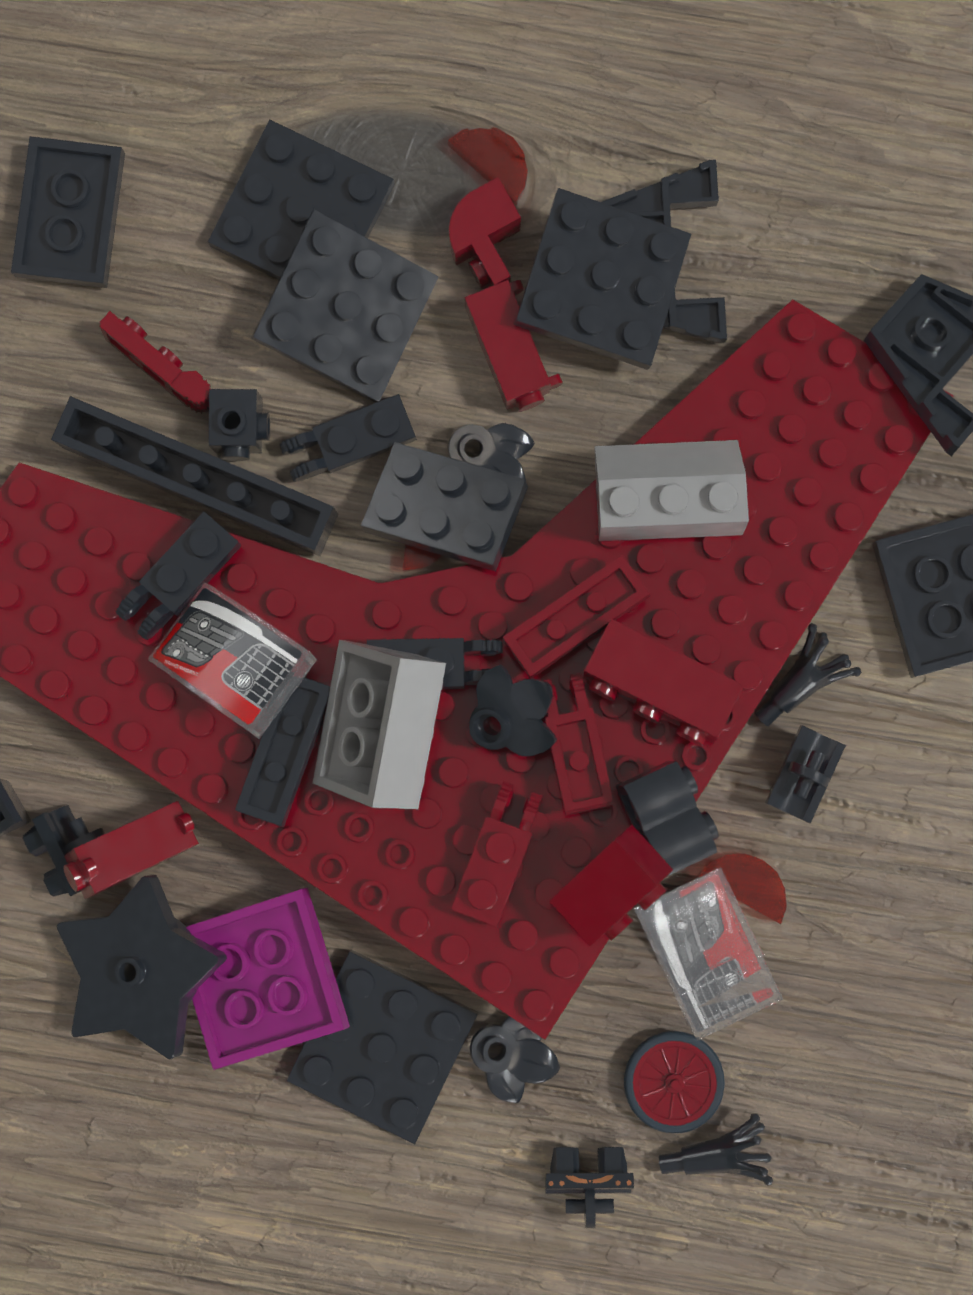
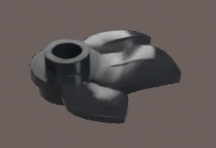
[448,423,535,479]
[469,664,557,756]
[470,1016,560,1103]

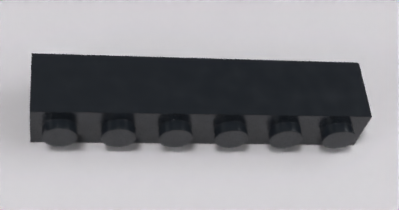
[51,396,339,557]

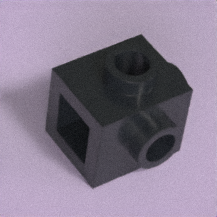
[209,389,270,461]

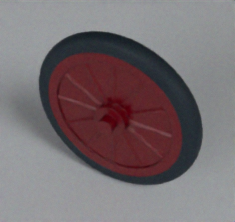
[624,1031,725,1133]

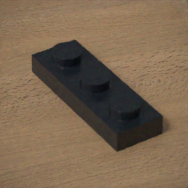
[235,673,330,828]

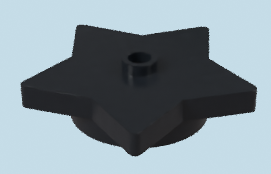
[56,874,227,1060]

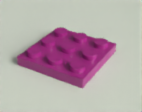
[186,888,350,1070]

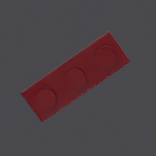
[502,555,650,678]

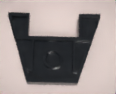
[601,160,727,343]
[864,274,973,457]

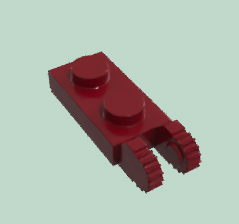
[99,311,211,414]
[543,673,614,816]
[451,781,543,928]

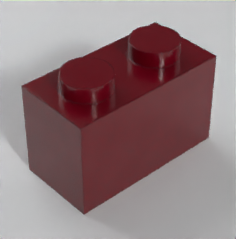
[549,825,673,946]

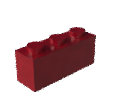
[583,619,745,746]

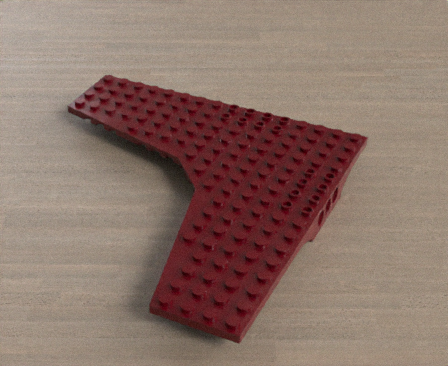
[0,299,954,1040]

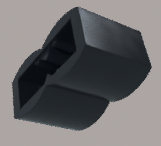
[616,761,719,877]

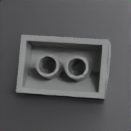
[594,440,749,541]
[313,640,446,809]

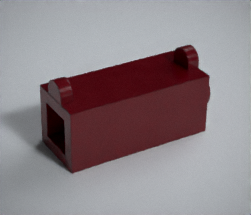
[464,280,563,412]
[64,801,199,899]

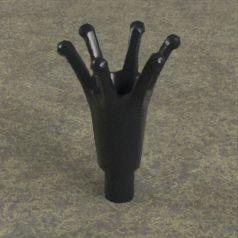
[755,623,862,727]
[659,1113,773,1186]

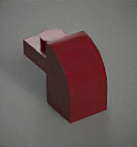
[449,177,521,288]

